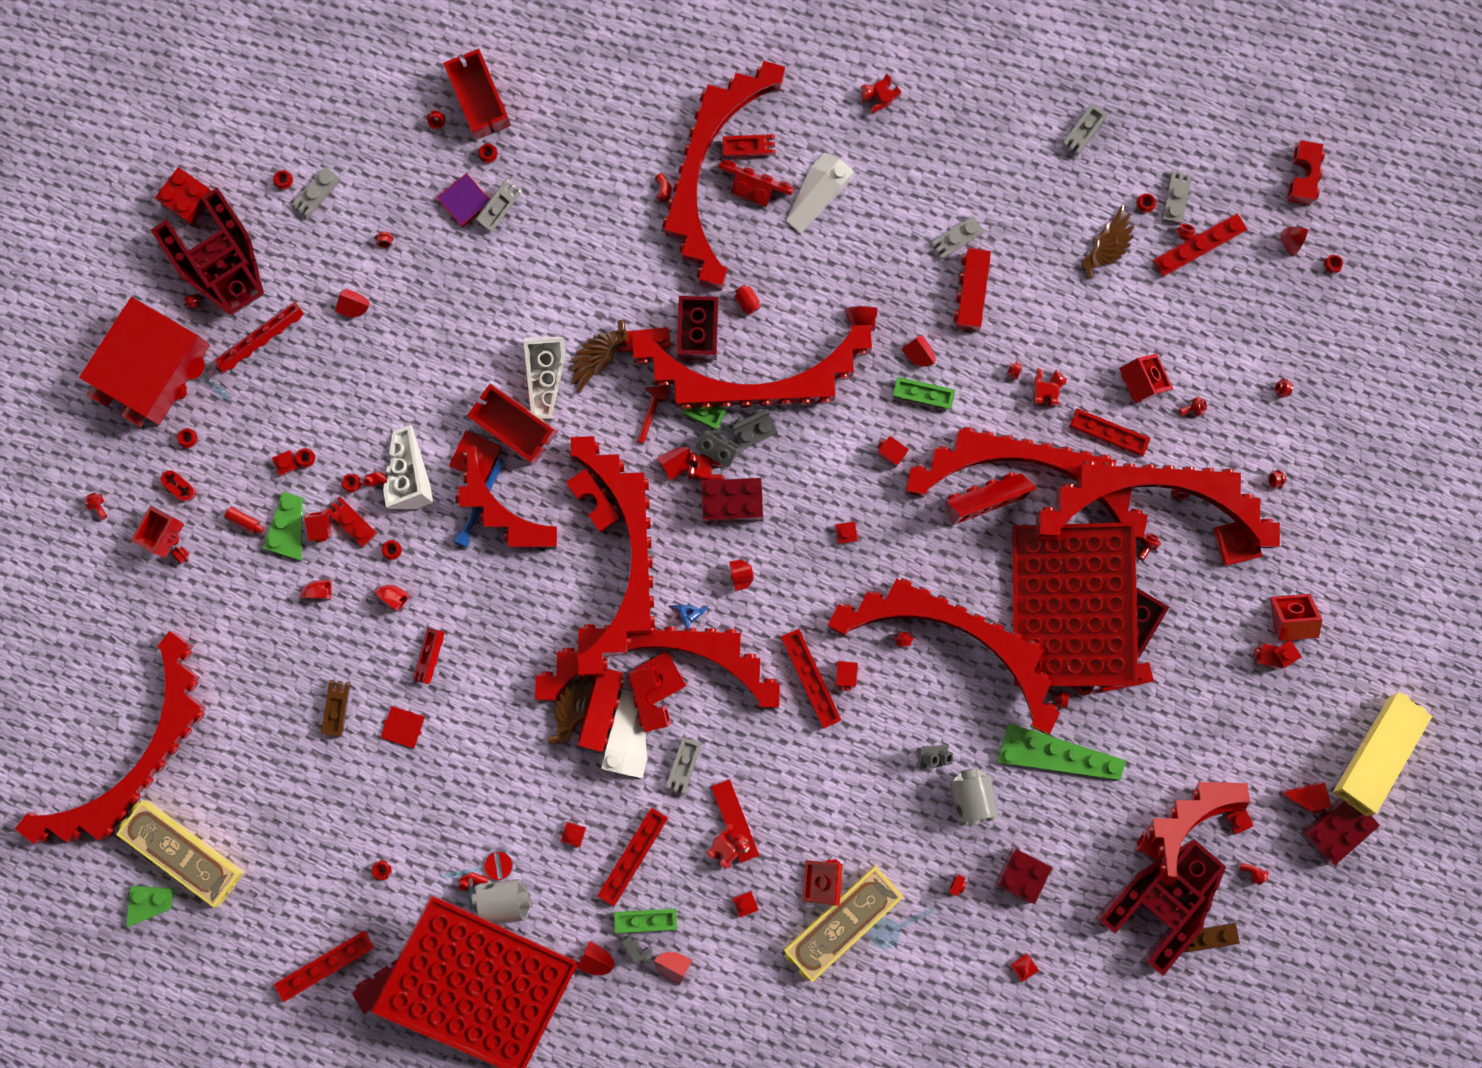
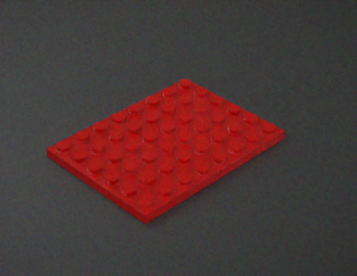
[1012,522,1138,686]
[371,894,579,1068]

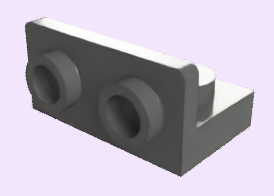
[732,409,778,449]
[696,429,745,468]
[622,935,653,964]

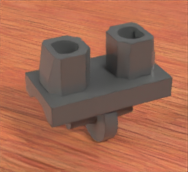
[916,744,953,769]

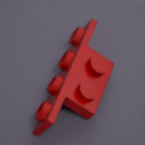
[718,160,795,207]

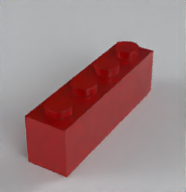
[953,248,991,332]
[576,669,625,753]

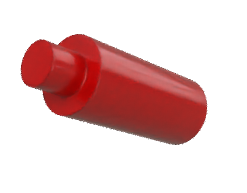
[224,506,265,535]

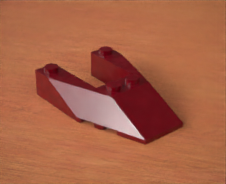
[150,187,265,316]
[1095,839,1226,976]

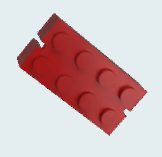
[443,48,511,140]
[467,383,558,463]

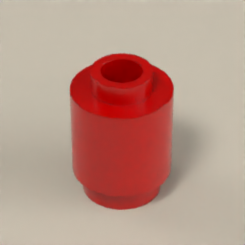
[734,285,761,316]

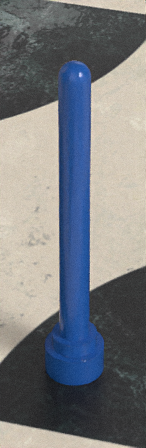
[453,458,504,548]

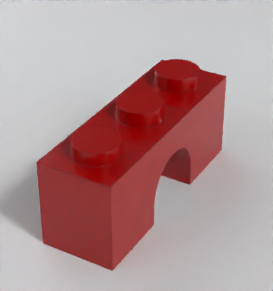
[1287,140,1325,205]
[566,469,621,533]
[628,665,671,732]

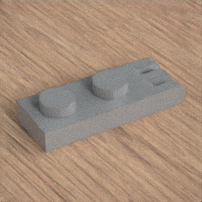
[1061,103,1108,156]
[291,166,341,219]
[1162,170,1192,224]
[475,178,522,232]
[929,216,984,261]
[665,737,702,796]

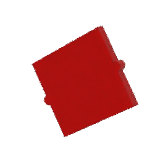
[381,706,425,748]

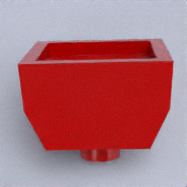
[130,505,185,558]

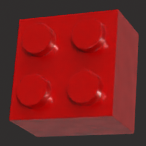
[154,167,212,226]

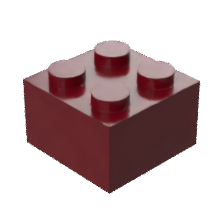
[995,847,1053,905]

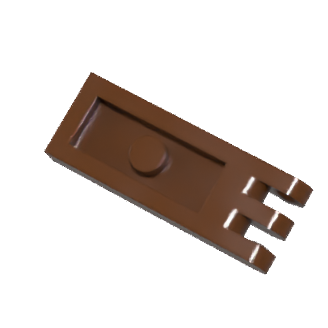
[321,680,351,737]
[1184,923,1240,953]

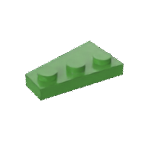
[263,492,303,561]

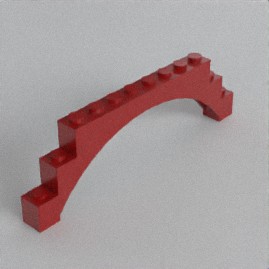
[662,60,786,290]
[632,325,872,410]
[905,427,1148,540]
[570,436,655,678]
[1035,461,1280,549]
[828,578,1061,736]
[535,624,780,708]
[15,631,206,844]

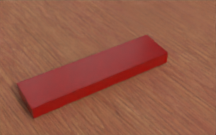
[1069,408,1151,457]
[711,779,760,863]

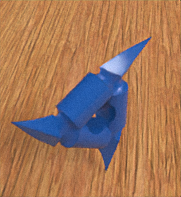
[669,605,708,631]

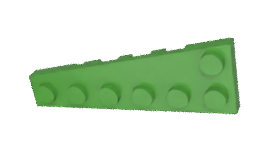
[997,723,1126,780]

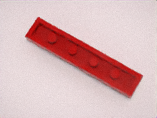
[1153,213,1248,278]
[215,301,304,373]
[781,629,842,729]
[597,807,669,907]
[273,930,376,1003]

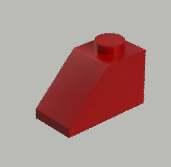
[1280,782,1332,814]

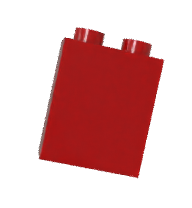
[79,296,210,427]

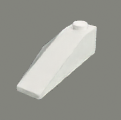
[786,153,854,234]
[523,337,565,419]
[383,425,433,509]
[601,690,647,778]

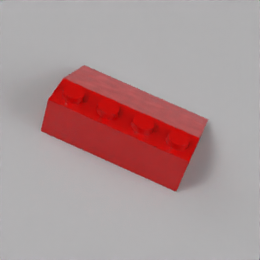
[944,472,1036,525]

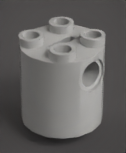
[950,768,998,826]
[472,879,531,924]

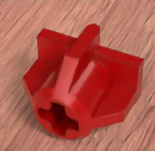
[729,559,754,592]

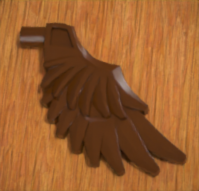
[1081,205,1134,280]
[570,320,628,393]
[548,677,594,745]

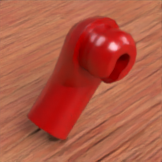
[654,173,672,203]
[363,472,387,487]
[458,872,489,891]

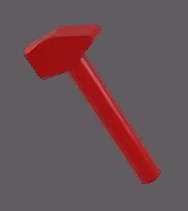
[637,386,670,444]

